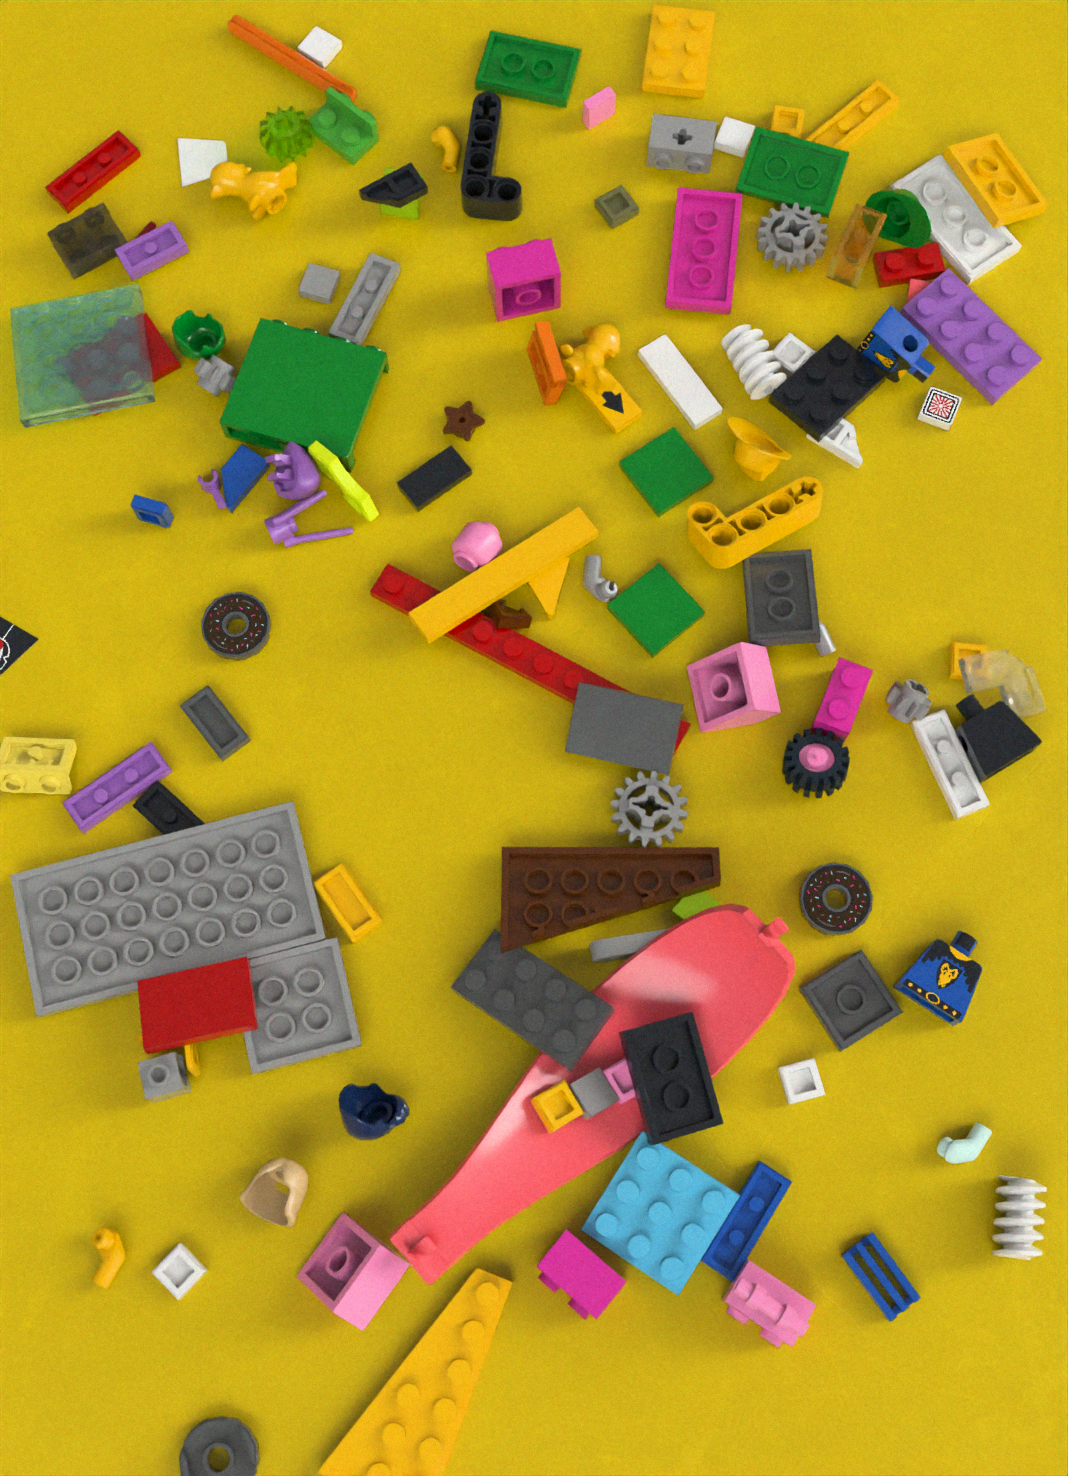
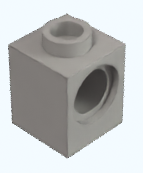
[137,1052,192,1103]

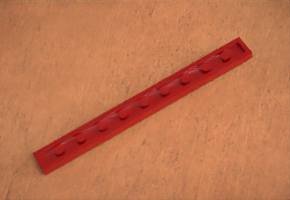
[370,564,691,757]

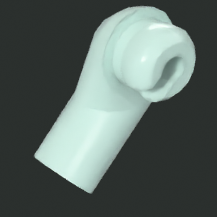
[937,1122,992,1164]

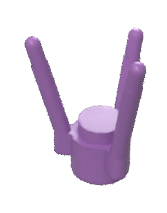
[264,490,354,548]

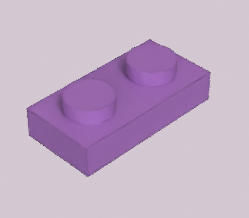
[114,221,189,281]

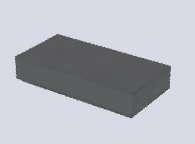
[180,685,251,762]

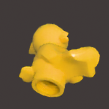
[210,161,297,221]
[559,323,621,395]

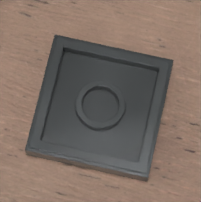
[799,950,903,1052]

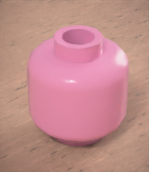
[451,521,502,573]

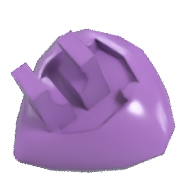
[265,441,322,500]

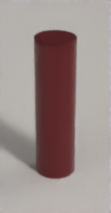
[135,221,157,239]

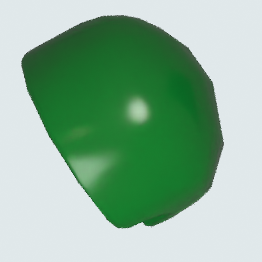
[171,310,226,361]

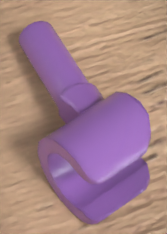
[198,469,226,509]

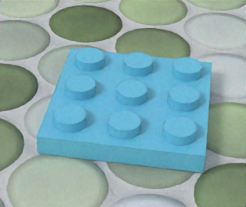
[581,1130,740,1296]

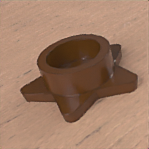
[443,401,485,441]

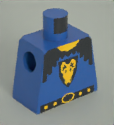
[856,305,935,383]
[893,931,982,1026]

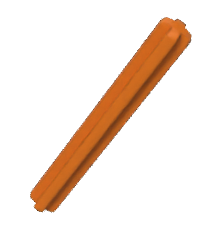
[228,15,357,102]

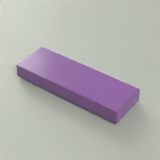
[62,742,173,834]

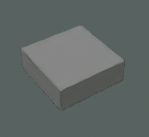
[298,263,341,304]
[569,1067,619,1121]

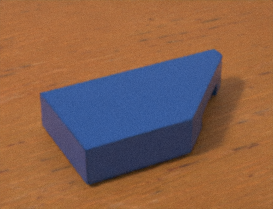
[221,444,270,513]

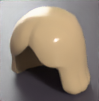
[240,1157,309,1228]

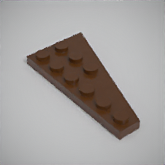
[500,847,721,953]

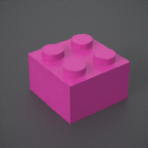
[486,238,561,322]

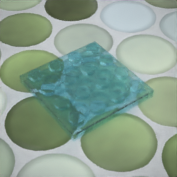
[10,284,155,427]

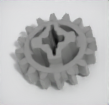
[756,202,828,272]
[610,771,689,848]

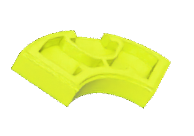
[308,440,379,522]

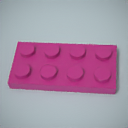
[665,187,742,315]

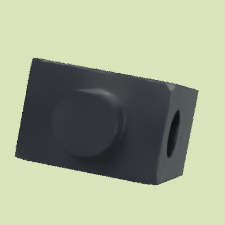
[955,694,1042,784]

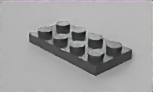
[451,929,615,1072]

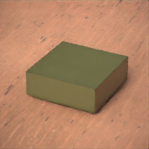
[594,185,639,230]

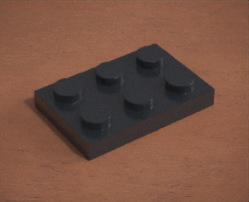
[769,335,887,442]
[619,1012,724,1145]

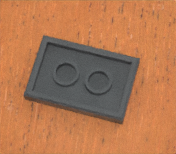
[742,549,820,646]
[565,682,684,775]

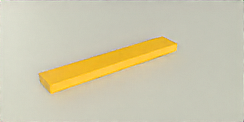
[408,507,599,644]

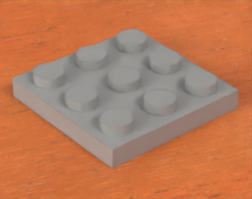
[243,937,363,1075]

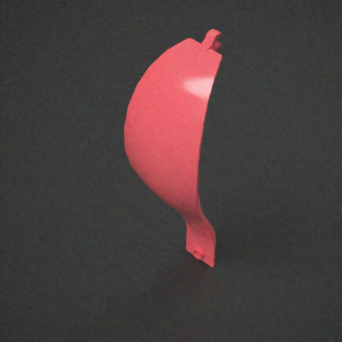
[389,903,795,1284]

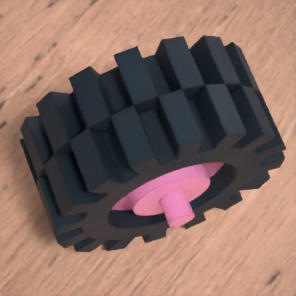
[782,728,850,798]

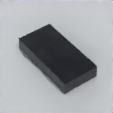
[397,445,472,512]

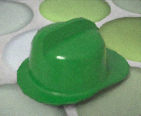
[864,189,932,248]

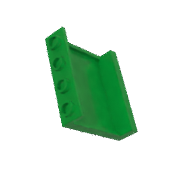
[219,318,389,472]

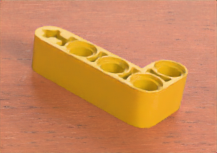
[687,477,823,569]

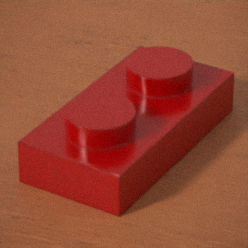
[872,242,946,288]

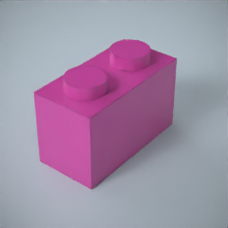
[810,657,873,743]
[537,1229,626,1319]

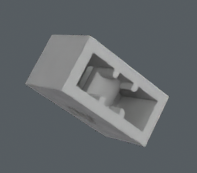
[647,114,717,174]

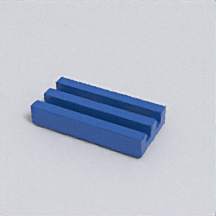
[840,1232,921,1322]

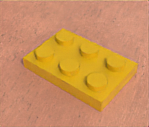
[641,5,715,99]
[942,133,1049,229]

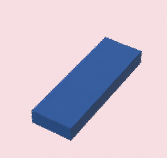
[700,1161,792,1282]

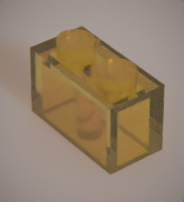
[826,203,887,289]

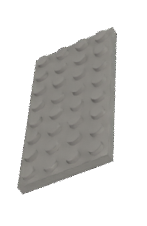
[10,801,327,1017]

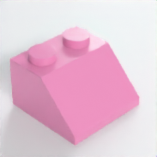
[687,642,781,733]
[296,1212,410,1331]

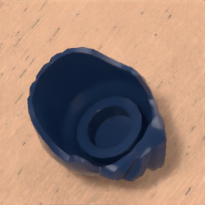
[339,1083,410,1140]

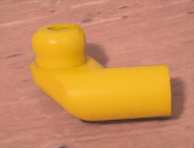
[431,125,462,173]

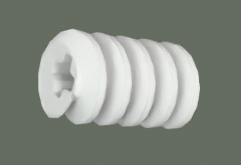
[721,324,787,400]
[991,1175,1047,1260]

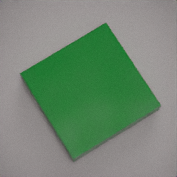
[619,427,714,517]
[607,563,705,658]

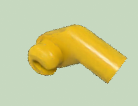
[91,1227,125,1289]

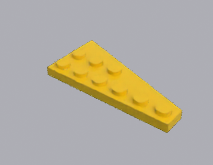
[317,1268,513,1476]

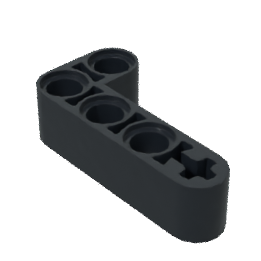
[461,92,522,221]

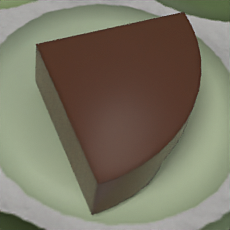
[486,599,532,628]

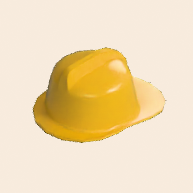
[726,417,791,482]

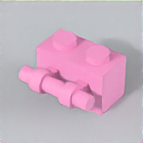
[721,1260,816,1348]

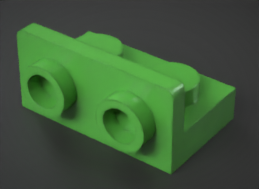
[306,87,379,166]

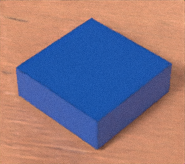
[131,495,174,528]

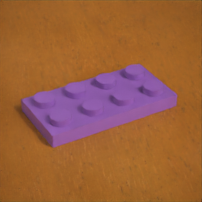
[900,268,1042,405]

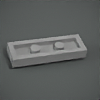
[328,253,401,346]

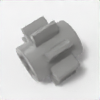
[194,354,236,396]
[885,679,932,723]

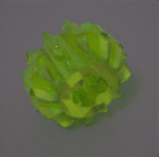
[259,105,313,163]

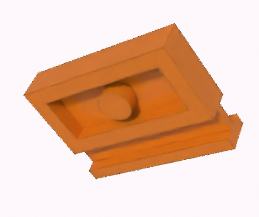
[526,321,567,406]

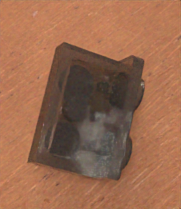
[47,203,128,280]

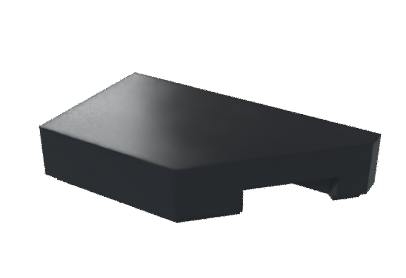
[359,162,428,208]

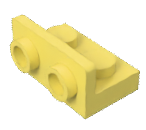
[0,737,77,795]

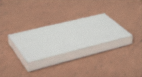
[888,154,1022,285]

